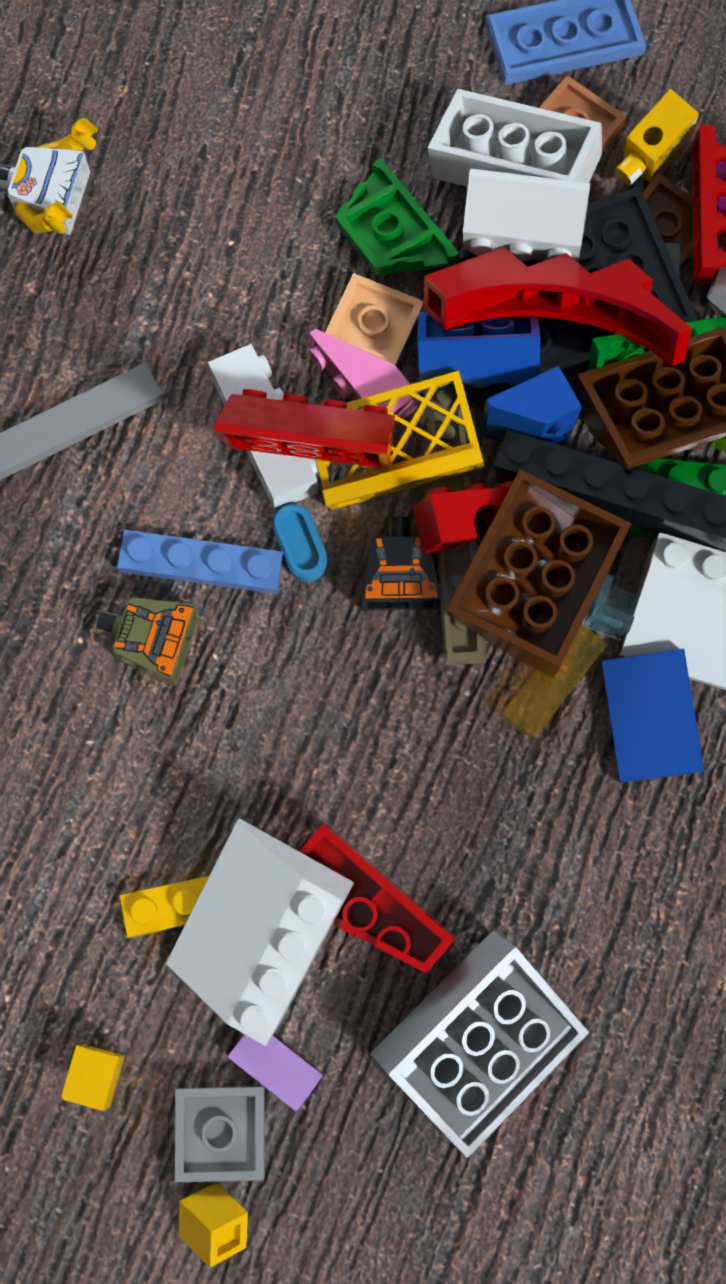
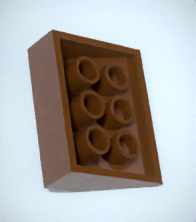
[576,327,726,470]
[446,470,632,678]

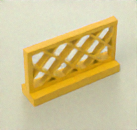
[316,371,485,510]

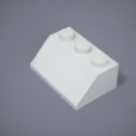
[463,168,591,263]

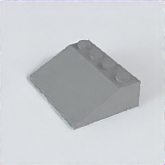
[370,931,589,1158]

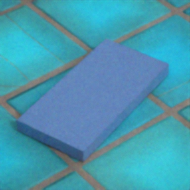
[485,0,647,85]

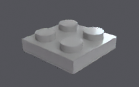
[175,1086,265,1182]

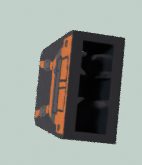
[362,516,440,611]

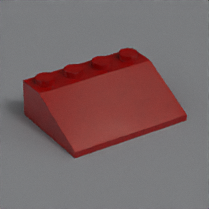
[213,389,395,469]

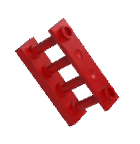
[692,125,726,285]

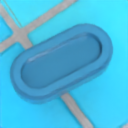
[273,504,327,582]

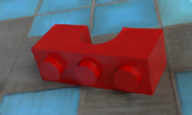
[413,480,514,553]

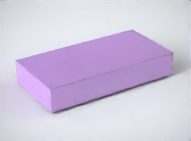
[228,1034,323,1112]

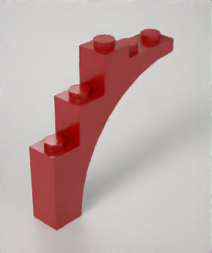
[423,247,692,366]

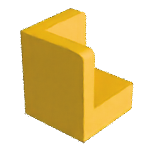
[61,1044,125,1111]
[179,1183,248,1268]

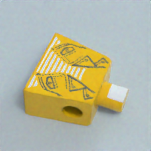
[615,89,699,186]

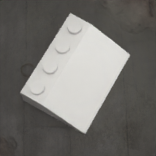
[619,532,726,690]
[166,818,354,1046]

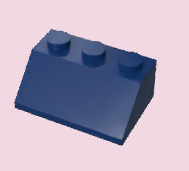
[418,311,540,390]

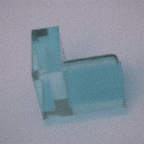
[583,574,636,640]

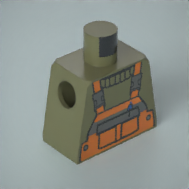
[96,598,200,687]

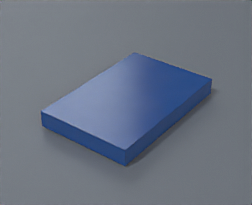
[602,649,704,783]

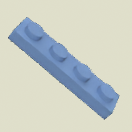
[117,530,284,594]

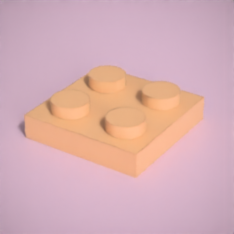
[325,273,423,367]

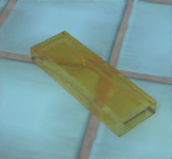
[501,625,608,740]

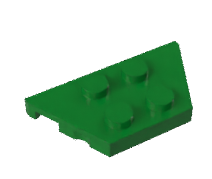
[335,158,460,277]

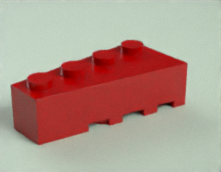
[299,824,456,973]

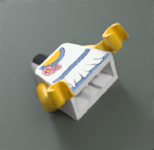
[0,118,98,235]

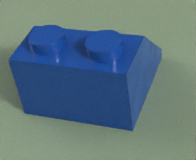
[480,366,582,446]

